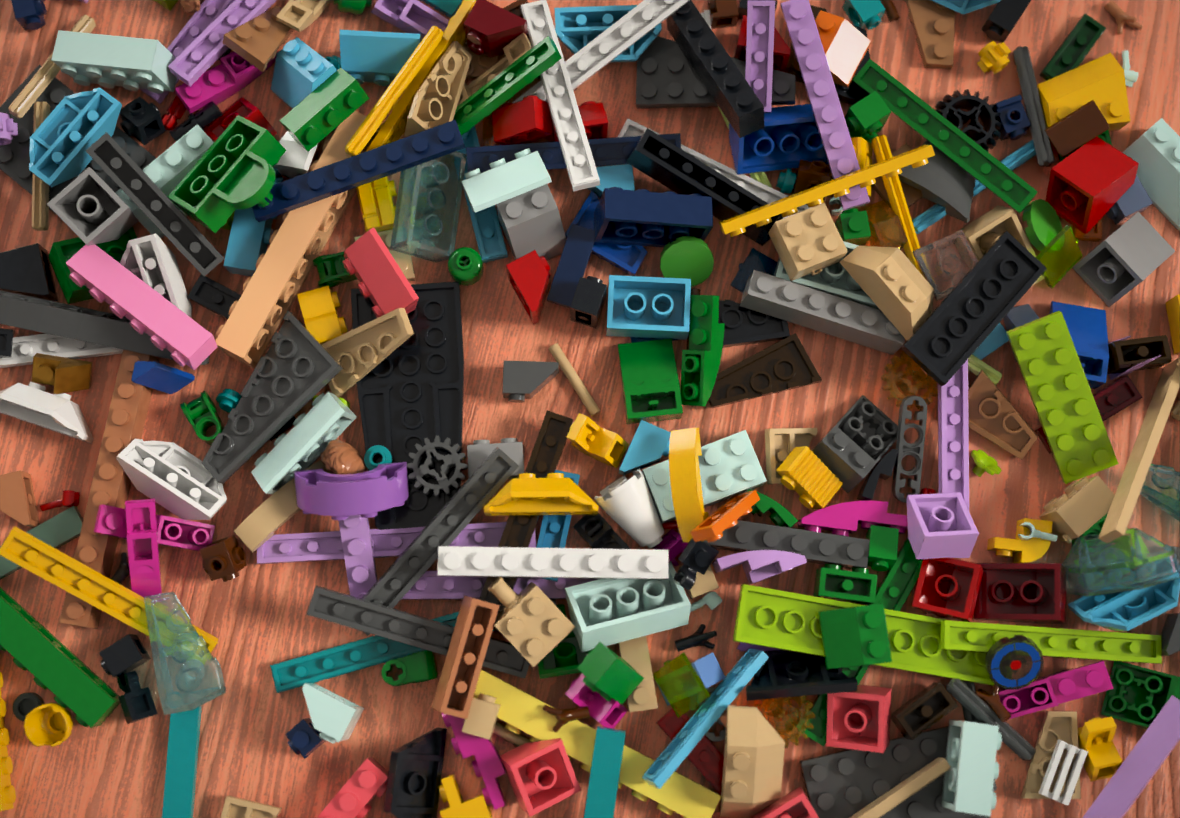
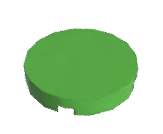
[1022,199,1063,253]
[660,236,714,287]

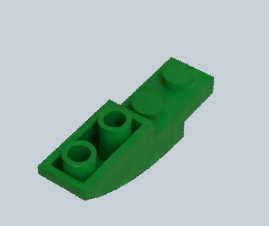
[681,295,725,406]

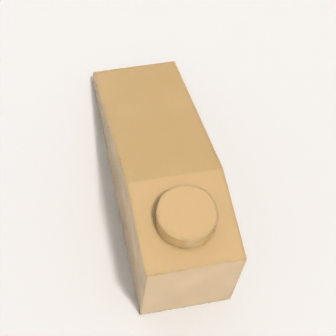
[619,636,658,712]

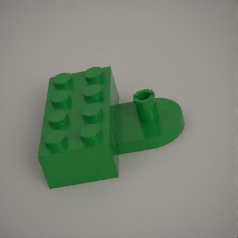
[168,115,286,233]

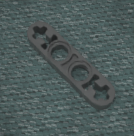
[892,395,927,503]

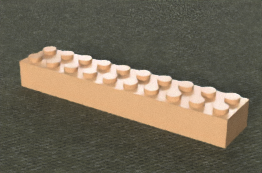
[215,111,379,369]

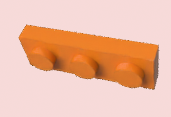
[690,489,760,543]

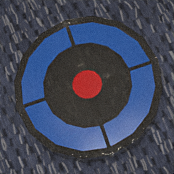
[985,635,1044,690]

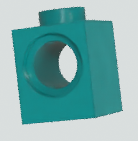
[842,0,886,30]

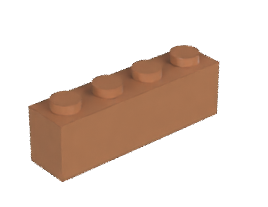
[432,595,500,719]

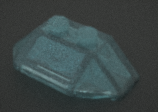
[1062,528,1180,596]

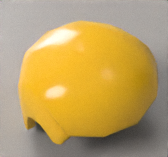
[23,703,73,747]

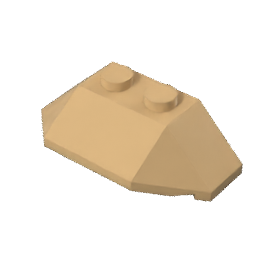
[840,246,934,341]
[720,705,785,818]

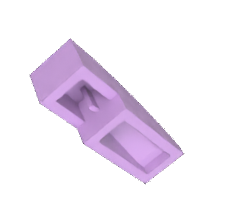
[371,0,449,39]

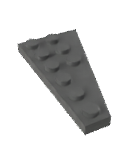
[636,36,795,109]
[202,311,343,484]

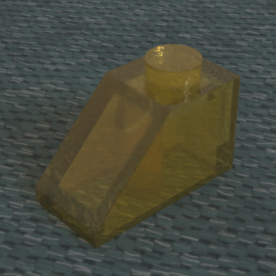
[858,200,907,250]

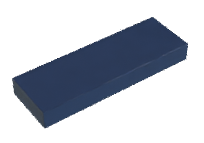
[547,224,595,308]

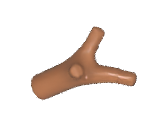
[1104,0,1143,34]

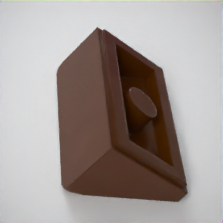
[1045,100,1110,157]

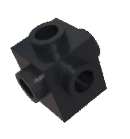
[120,96,166,145]

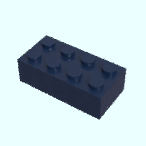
[594,187,713,247]

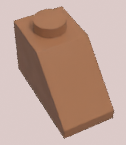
[0,470,40,528]

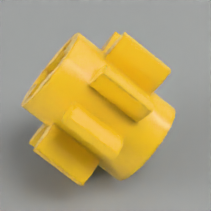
[977,41,1011,74]

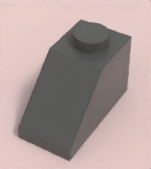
[502,361,559,403]

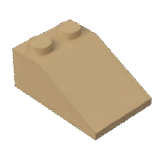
[954,205,1046,287]

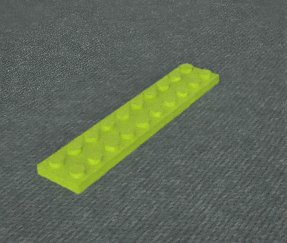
[733,584,1013,688]

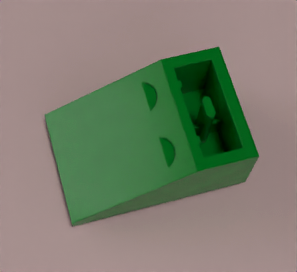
[618,339,683,424]
[1101,661,1180,729]

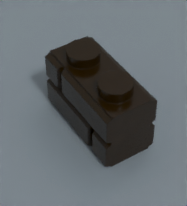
[1107,335,1172,374]
[891,682,958,740]

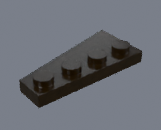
[708,333,822,408]

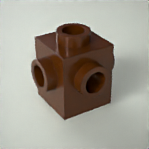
[793,159,833,200]
[199,535,247,582]

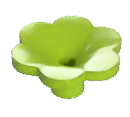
[971,449,1001,477]

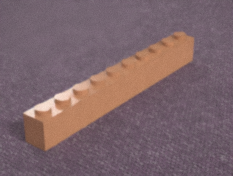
[59,350,159,629]

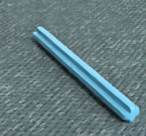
[912,139,1036,234]

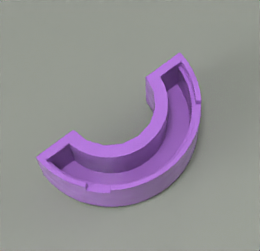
[294,462,409,521]

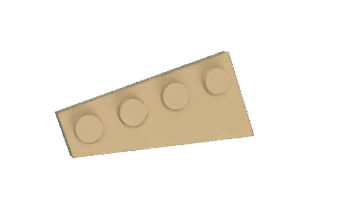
[322,308,414,398]

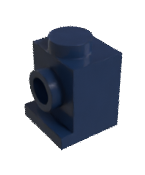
[11,0,47,30]
[993,95,1031,141]
[286,718,326,759]

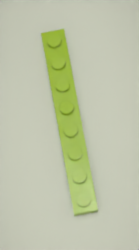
[940,620,1162,664]

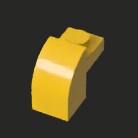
[566,413,629,468]
[987,518,1053,563]
[1078,717,1122,782]
[438,774,493,818]

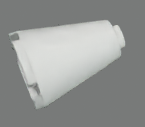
[594,468,664,549]

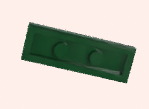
[1039,14,1106,80]

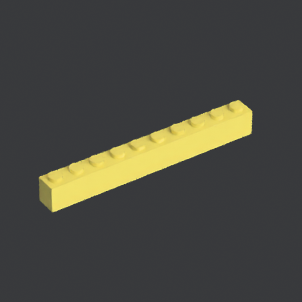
[473,669,722,818]

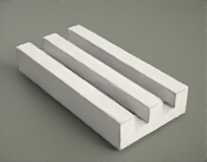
[1038,740,1088,806]

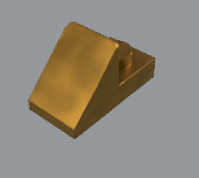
[32,353,92,394]

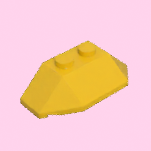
[484,473,598,516]

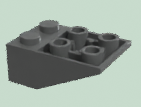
[812,395,898,493]

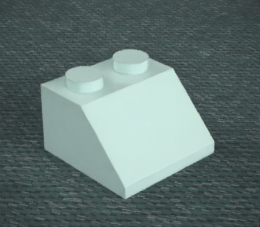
[302,683,364,743]

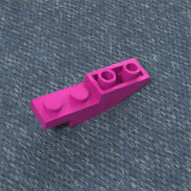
[175,51,278,114]
[125,499,163,605]
[798,501,908,537]
[94,504,215,551]
[999,660,1114,719]
[441,713,506,810]

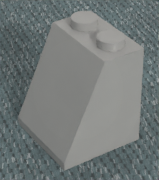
[47,167,139,246]
[496,184,566,260]
[1072,212,1175,307]

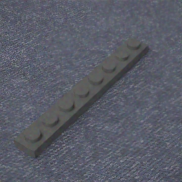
[362,447,519,636]
[306,585,530,679]

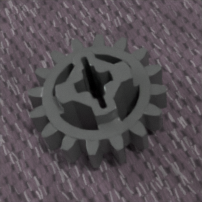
[407,436,468,497]

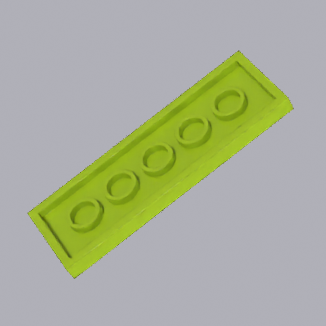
[1006,311,1118,484]

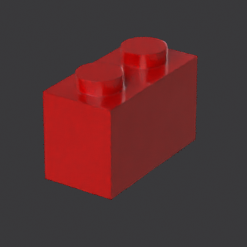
[492,95,552,145]

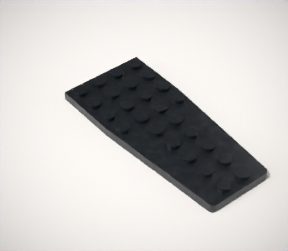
[351,281,464,530]

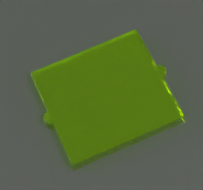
[1036,225,1083,288]
[653,653,710,717]

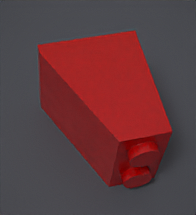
[1045,137,1139,234]

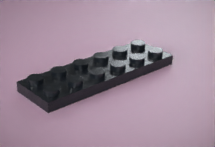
[901,231,1047,387]

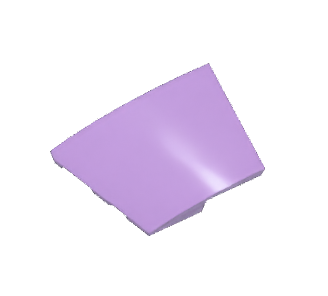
[712,550,807,585]

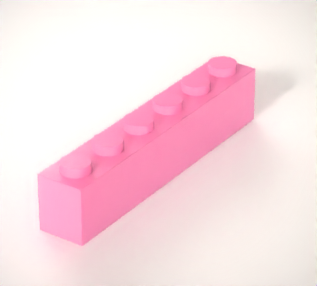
[66,244,217,370]

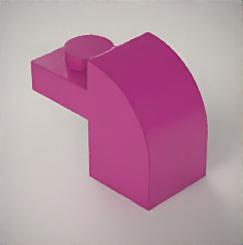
[565,673,628,729]

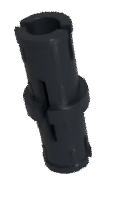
[169,101,223,141]

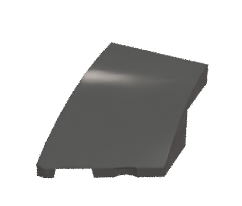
[898,140,976,223]

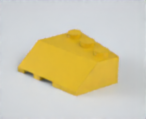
[1037,53,1131,131]

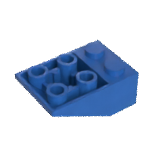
[1050,301,1109,389]

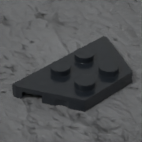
[746,650,857,701]
[384,728,447,818]

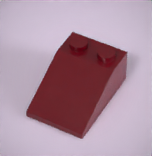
[974,563,1066,624]

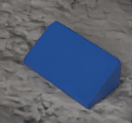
[132,361,195,394]

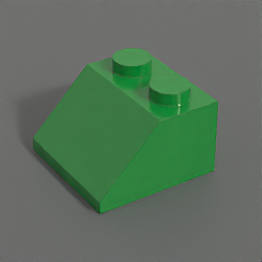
[818,604,892,669]

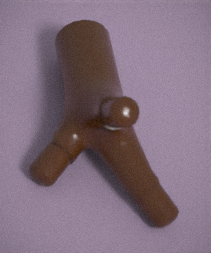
[975,684,1011,722]
[543,705,590,732]

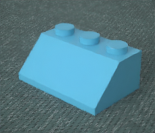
[339,30,422,86]
[271,37,337,109]

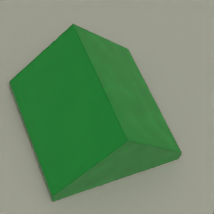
[538,630,592,679]

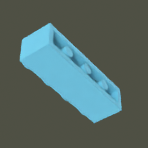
[223,168,284,276]

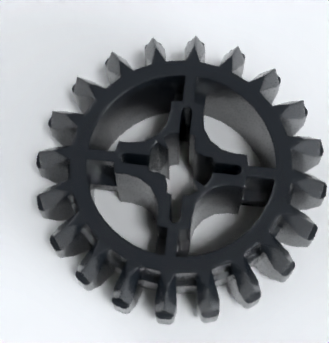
[935,89,1003,152]

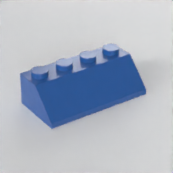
[729,104,829,174]

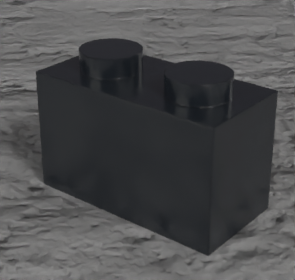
[570,276,607,328]

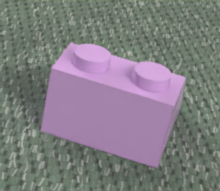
[906,492,979,559]

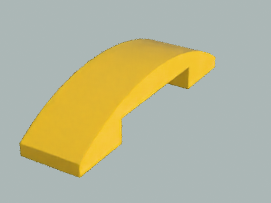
[669,428,709,543]

